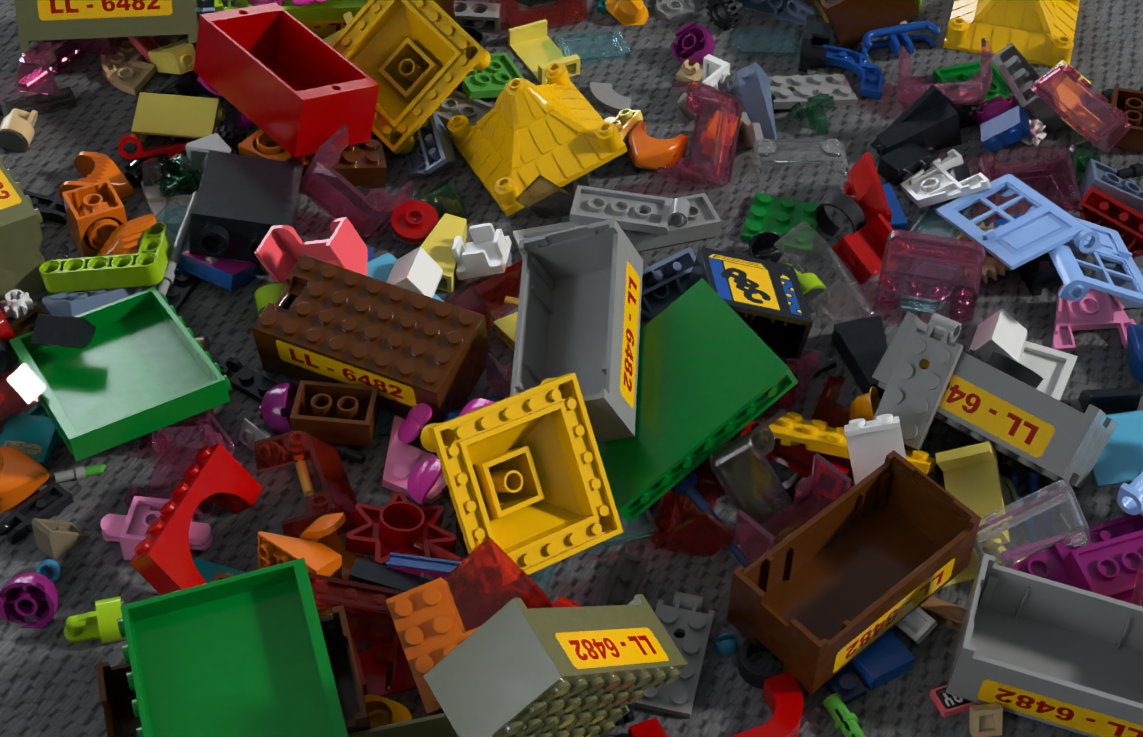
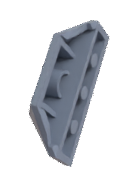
[405,111,457,177]
[641,247,696,320]

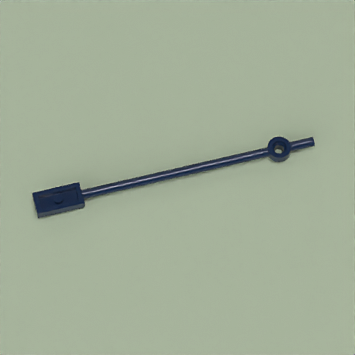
[671,471,867,705]

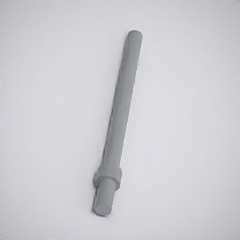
[157,191,197,296]

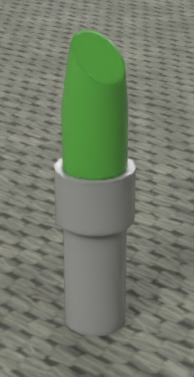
[53,464,106,483]

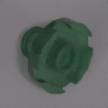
[791,94,836,135]
[1057,141,1101,186]
[157,154,202,198]

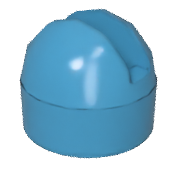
[36,559,61,583]
[714,632,738,657]

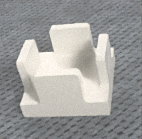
[452,223,512,280]

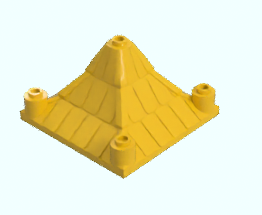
[330,0,491,155]
[943,0,1080,67]
[447,63,628,217]
[420,373,623,594]

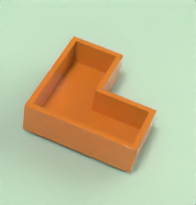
[385,577,480,716]

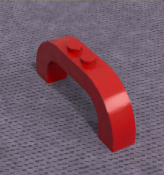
[628,672,804,737]

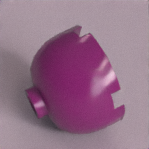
[671,23,714,66]
[972,93,1017,125]
[259,382,299,435]
[0,572,59,629]

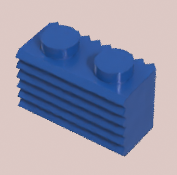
[980,105,1030,152]

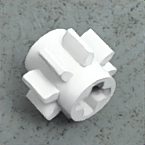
[1021,119,1047,146]
[0,289,34,320]

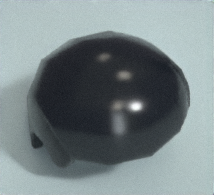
[748,232,784,263]

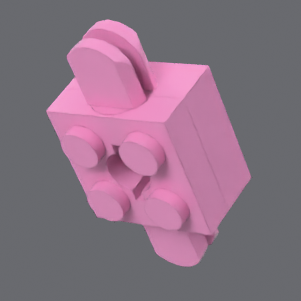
[100,496,213,560]

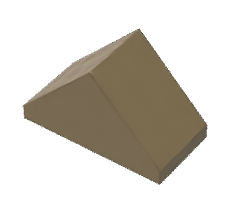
[31,518,89,561]

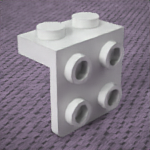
[701,54,731,103]

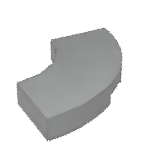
[590,82,631,114]
[736,112,764,147]

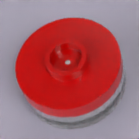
[391,200,439,248]

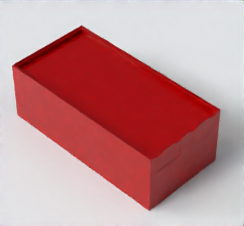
[194,3,380,158]

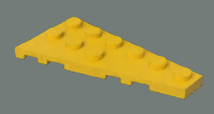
[756,412,936,475]

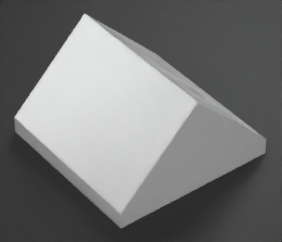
[186,133,232,182]
[386,246,443,298]
[969,309,1028,362]

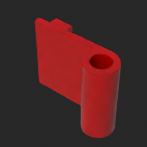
[118,132,188,159]

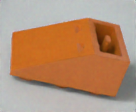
[257,531,342,615]

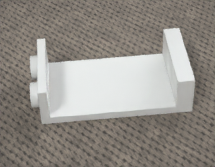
[844,414,907,485]

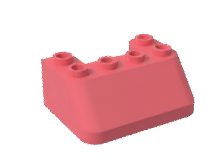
[254,217,368,284]

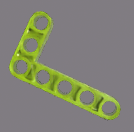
[39,222,172,293]

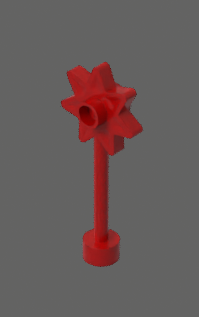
[345,492,583,609]

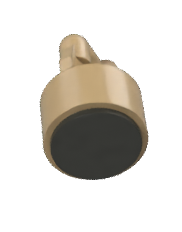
[0,108,38,153]

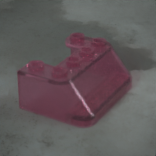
[15,38,117,95]
[1030,63,1132,153]
[874,230,985,323]

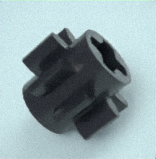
[125,159,154,187]

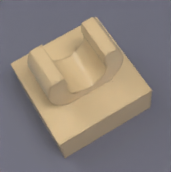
[675,59,703,86]
[969,703,1003,737]

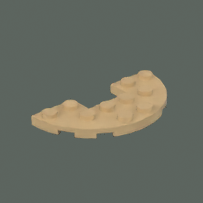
[101,34,188,96]

